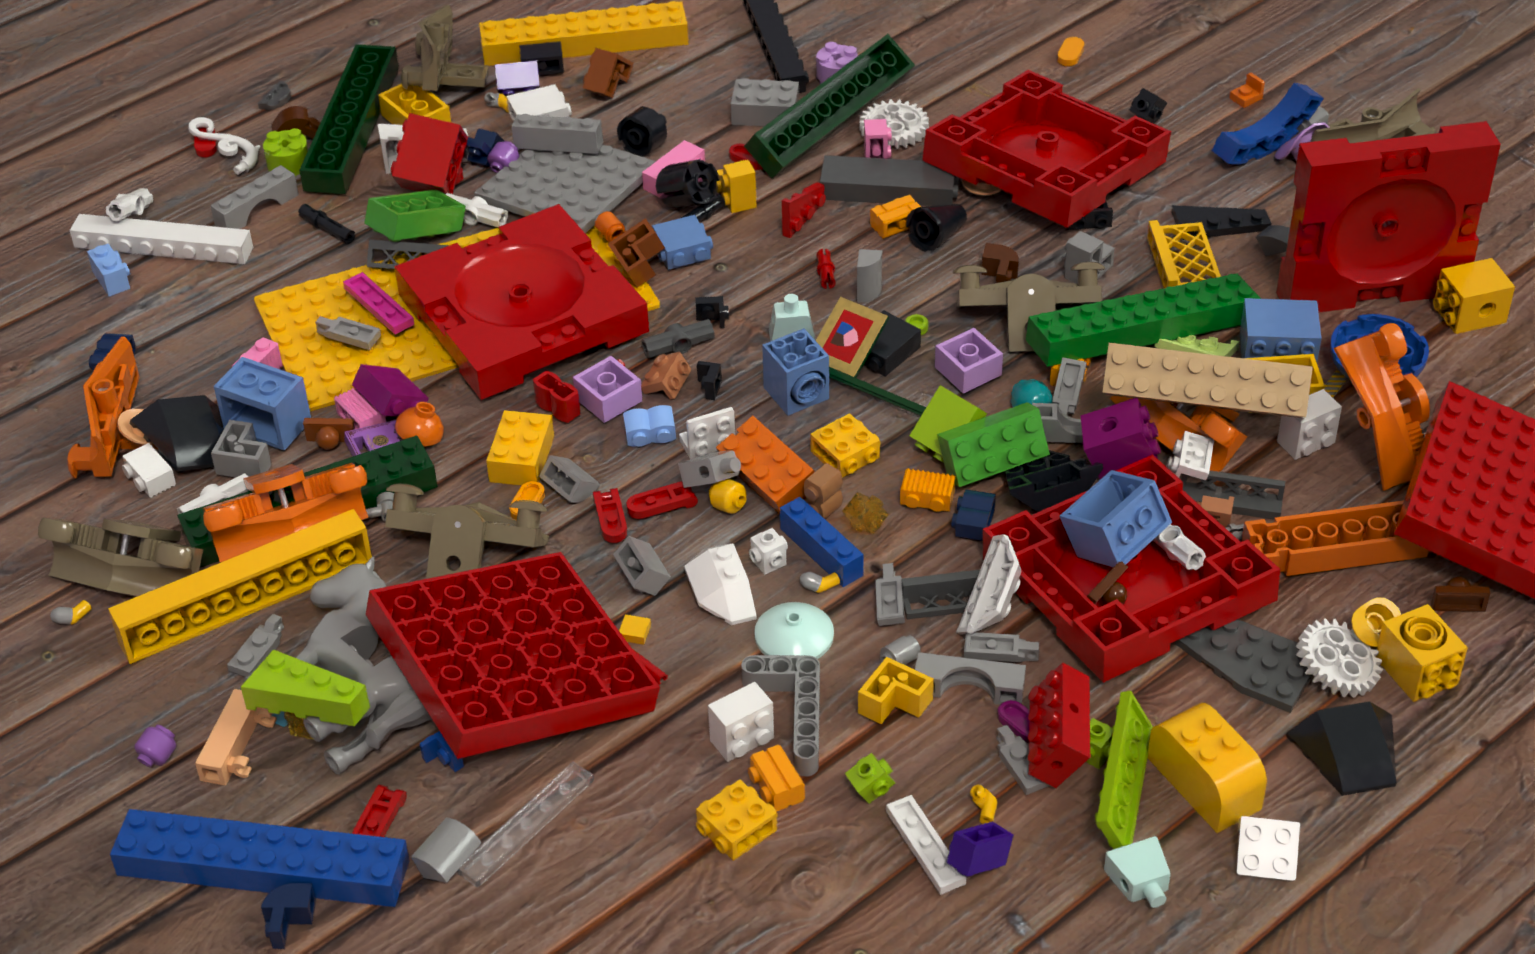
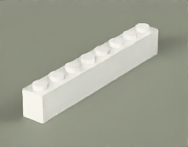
[70,214,253,264]

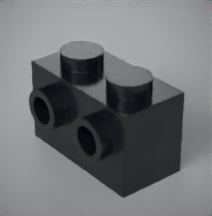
[519,41,564,75]

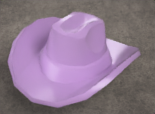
[1274,123,1330,161]

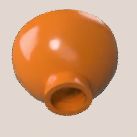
[395,402,444,447]

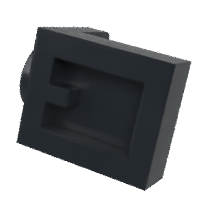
[695,296,729,328]
[697,361,722,400]

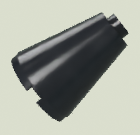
[906,204,967,251]

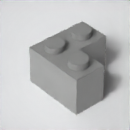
[1064,231,1115,284]
[211,420,271,477]

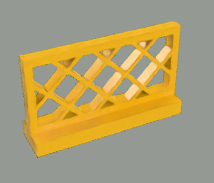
[1147,220,1221,288]

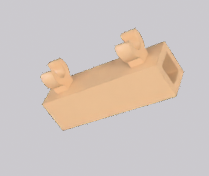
[195,689,277,786]

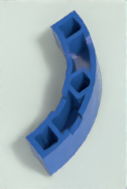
[1211,83,1324,164]

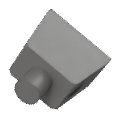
[678,450,741,488]

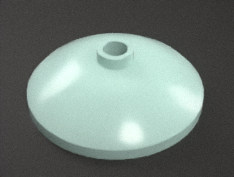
[754,602,834,659]

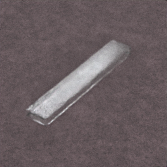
[457,761,594,888]

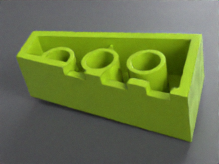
[241,649,370,726]

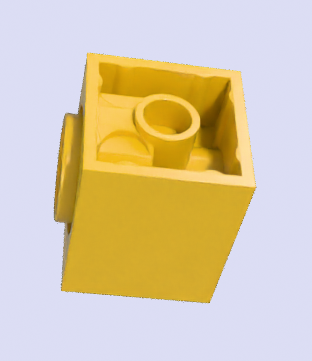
[1433,258,1515,334]
[1376,604,1468,702]

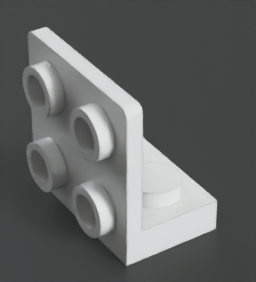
[679,407,735,459]
[1166,431,1214,480]
[1236,816,1300,881]

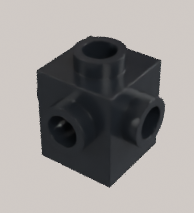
[1129,88,1167,124]

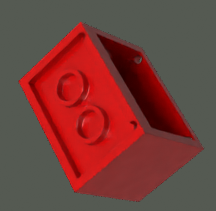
[391,113,468,195]

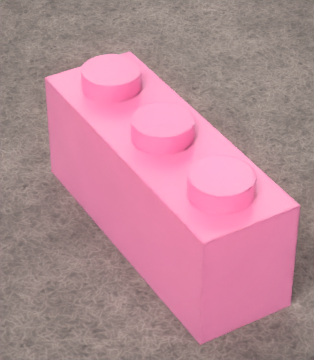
[642,140,705,198]

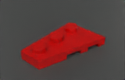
[781,182,826,238]

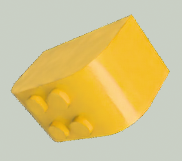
[1148,702,1267,833]

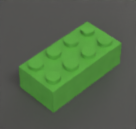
[364,189,466,242]
[937,402,1050,487]

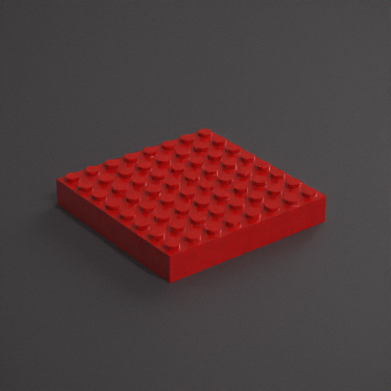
[1393,381,1535,599]
[366,552,660,759]

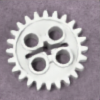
[859,99,929,149]
[1296,618,1383,698]

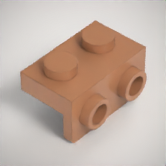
[641,351,691,400]

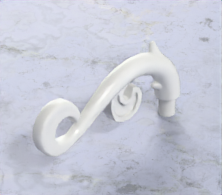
[188,117,260,175]

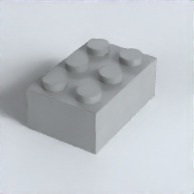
[731,78,799,126]

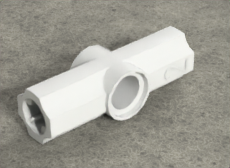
[106,188,153,221]
[445,193,508,227]
[177,473,250,514]
[1152,524,1206,570]

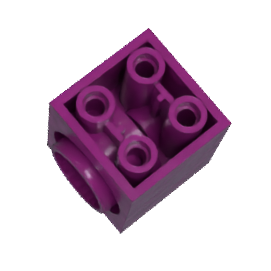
[1081,397,1161,480]

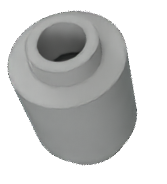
[880,635,921,665]

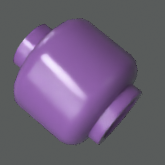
[487,141,519,173]
[134,725,177,767]

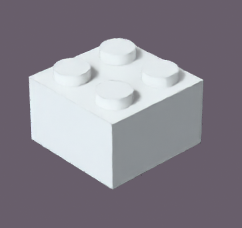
[1277,389,1342,460]
[708,682,774,762]

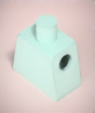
[769,294,815,341]
[1104,836,1170,908]

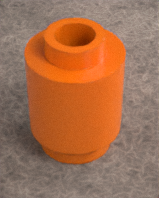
[595,211,626,242]

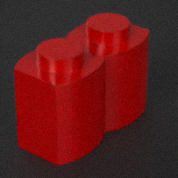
[533,371,580,423]

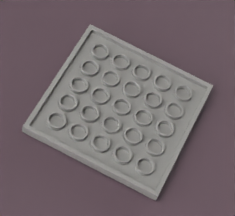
[474,144,656,233]

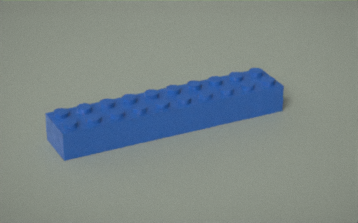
[110,809,410,907]

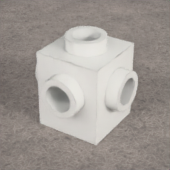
[749,528,788,575]

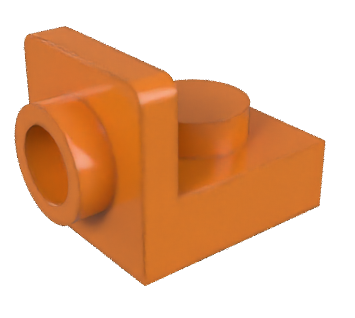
[1229,73,1265,108]

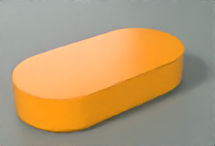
[1057,37,1084,66]
[509,481,545,520]

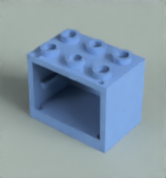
[1239,298,1322,362]
[214,357,311,451]
[1059,470,1172,567]

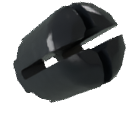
[656,159,719,208]

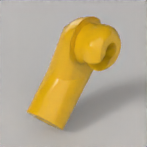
[970,785,997,824]

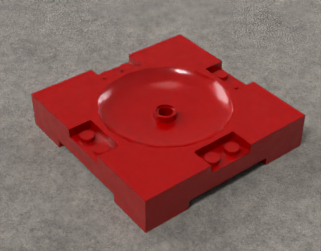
[922,70,1171,228]
[1276,121,1501,312]
[394,204,649,400]
[983,454,1280,683]

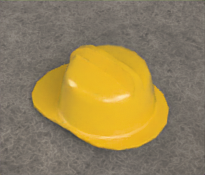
[1351,597,1401,647]

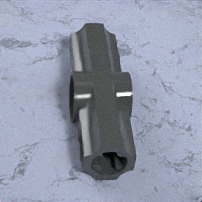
[641,319,715,359]

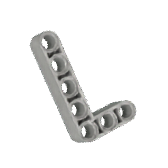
[741,655,820,777]

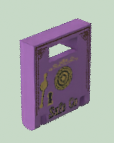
[344,420,403,456]

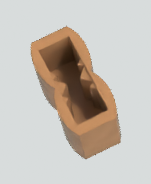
[804,463,843,519]

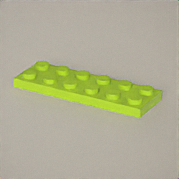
[1095,690,1153,849]

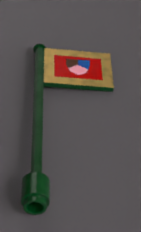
[816,297,926,417]

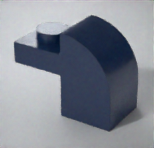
[466,128,504,166]
[261,883,316,949]

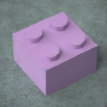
[935,328,1003,393]
[573,356,642,423]

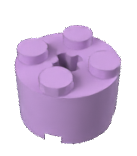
[816,42,858,84]

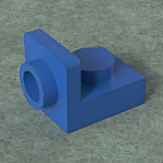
[419,731,464,772]

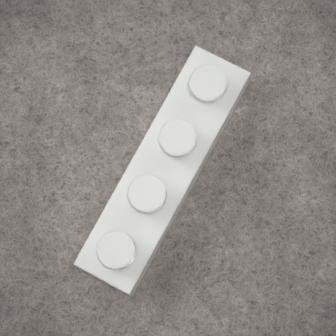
[886,795,966,895]

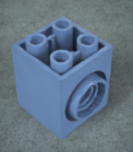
[762,328,829,416]

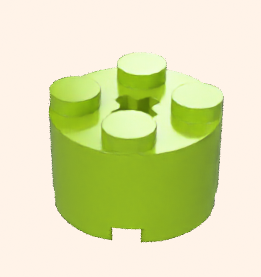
[263,128,308,176]

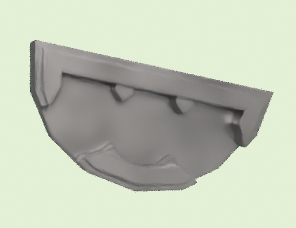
[258,80,291,110]

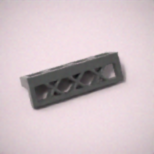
[367,239,449,269]
[1181,471,1285,519]
[902,570,1011,620]

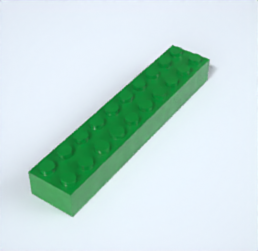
[1026,273,1261,367]

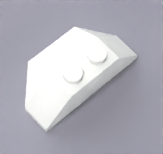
[956,534,1022,635]
[684,544,757,625]

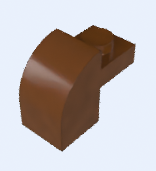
[271,106,321,139]
[981,243,1019,283]

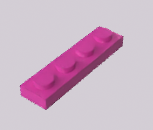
[343,272,415,334]

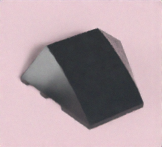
[129,395,224,471]
[1005,450,1103,511]
[1286,701,1397,796]

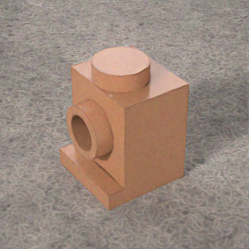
[1197,495,1234,527]

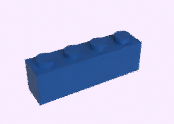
[780,497,864,587]

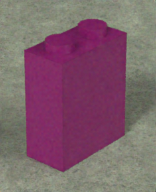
[352,364,429,417]

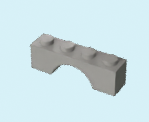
[210,165,299,229]
[1032,403,1112,443]
[915,652,1026,705]

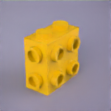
[810,413,881,478]
[696,779,777,861]

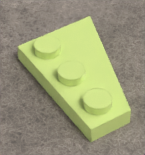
[1154,335,1240,357]

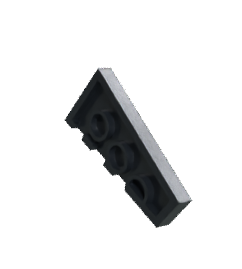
[1171,205,1272,240]

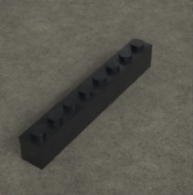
[743,0,809,93]

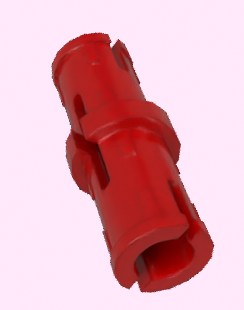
[816,249,836,289]

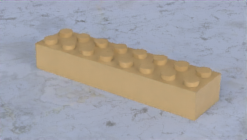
[1103,343,1313,419]

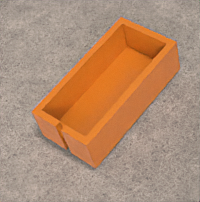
[716,416,815,514]

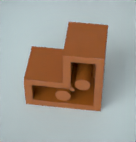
[583,48,634,98]
[608,218,665,288]

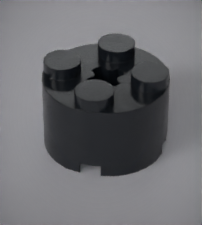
[617,106,667,157]

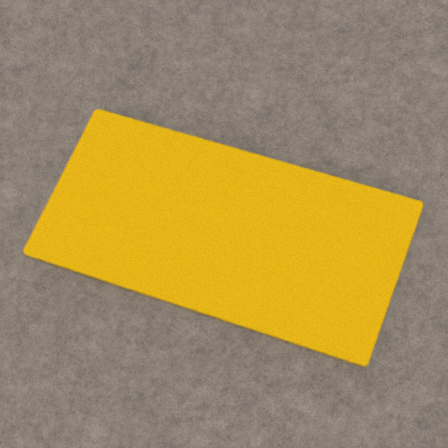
[254,225,660,412]

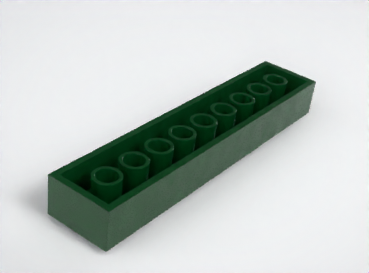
[744,34,915,179]
[299,44,399,194]
[177,435,438,568]

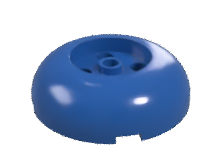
[1330,314,1429,381]

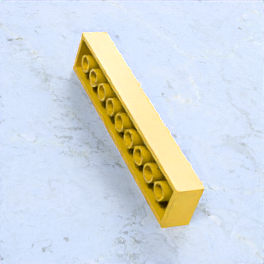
[479,1,689,66]
[108,509,372,664]

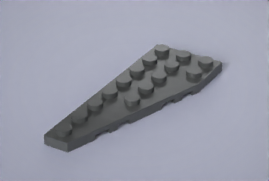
[1173,619,1313,713]

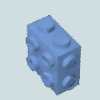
[652,215,713,270]

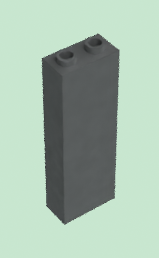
[820,155,960,206]

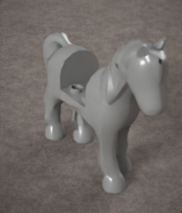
[244,556,432,775]

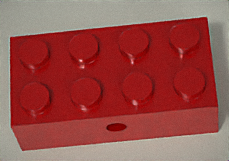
[1028,662,1090,788]

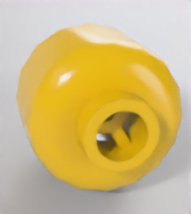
[709,479,747,514]

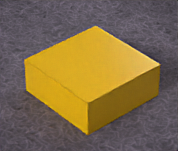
[619,614,651,645]

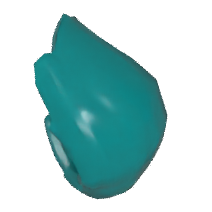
[1010,379,1053,407]

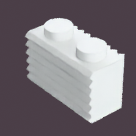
[122,443,176,498]

